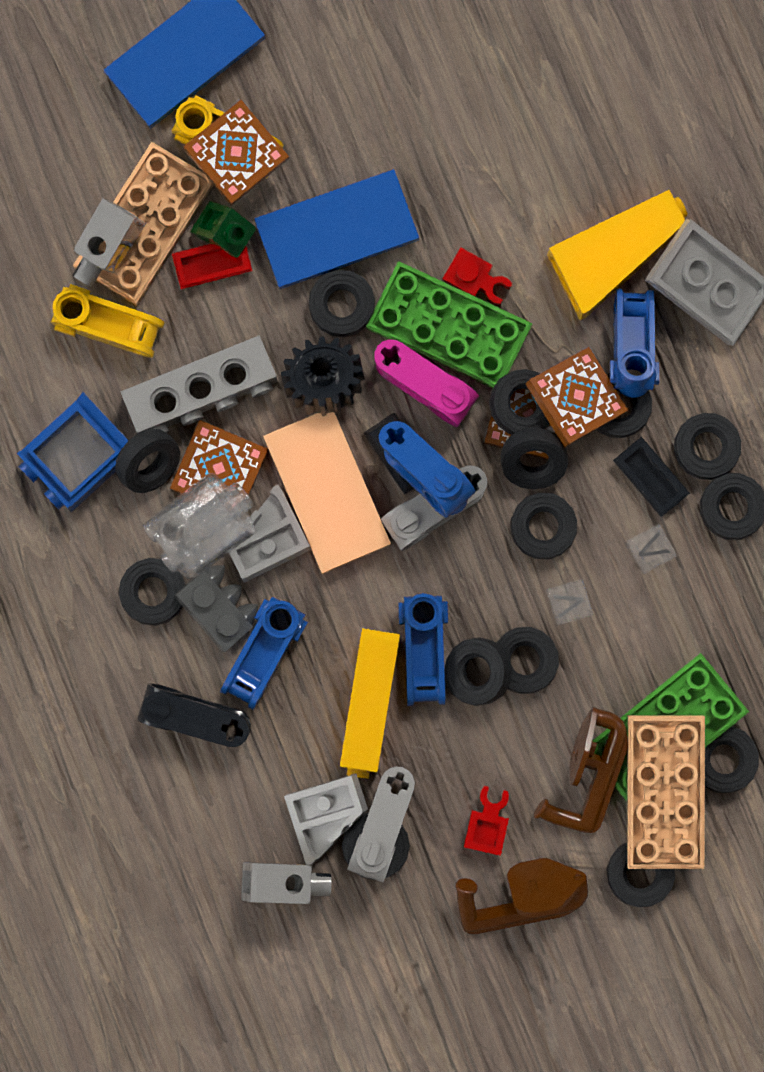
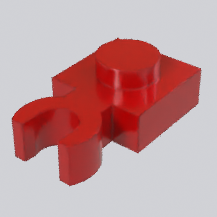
[442,247,512,306]
[463,786,509,856]

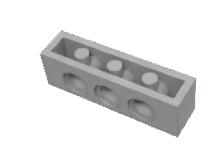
[120,335,278,434]

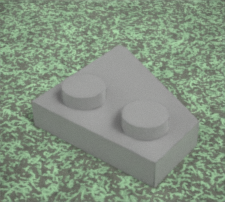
[226,484,311,583]
[284,773,368,865]

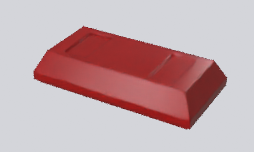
[172,244,253,290]

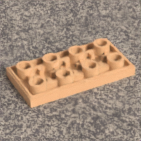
[73,142,214,306]
[263,412,391,574]
[627,715,705,869]

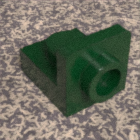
[190,201,256,258]

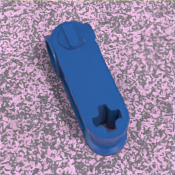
[610,289,659,398]
[379,421,475,518]
[398,593,448,706]
[220,597,308,710]

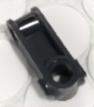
[137,683,251,747]

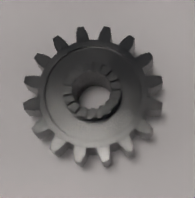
[281,336,365,416]

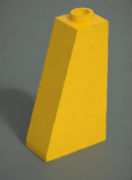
[547,190,688,320]
[340,628,400,779]

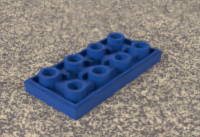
[104,0,266,129]
[254,169,419,290]

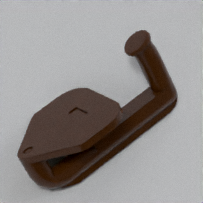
[534,707,628,833]
[455,858,588,934]

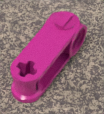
[374,340,479,427]

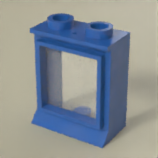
[17,392,129,512]

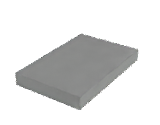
[645,219,764,346]

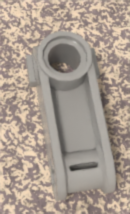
[381,465,487,551]
[347,766,415,882]

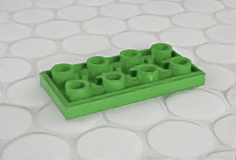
[366,261,532,389]
[592,653,749,801]

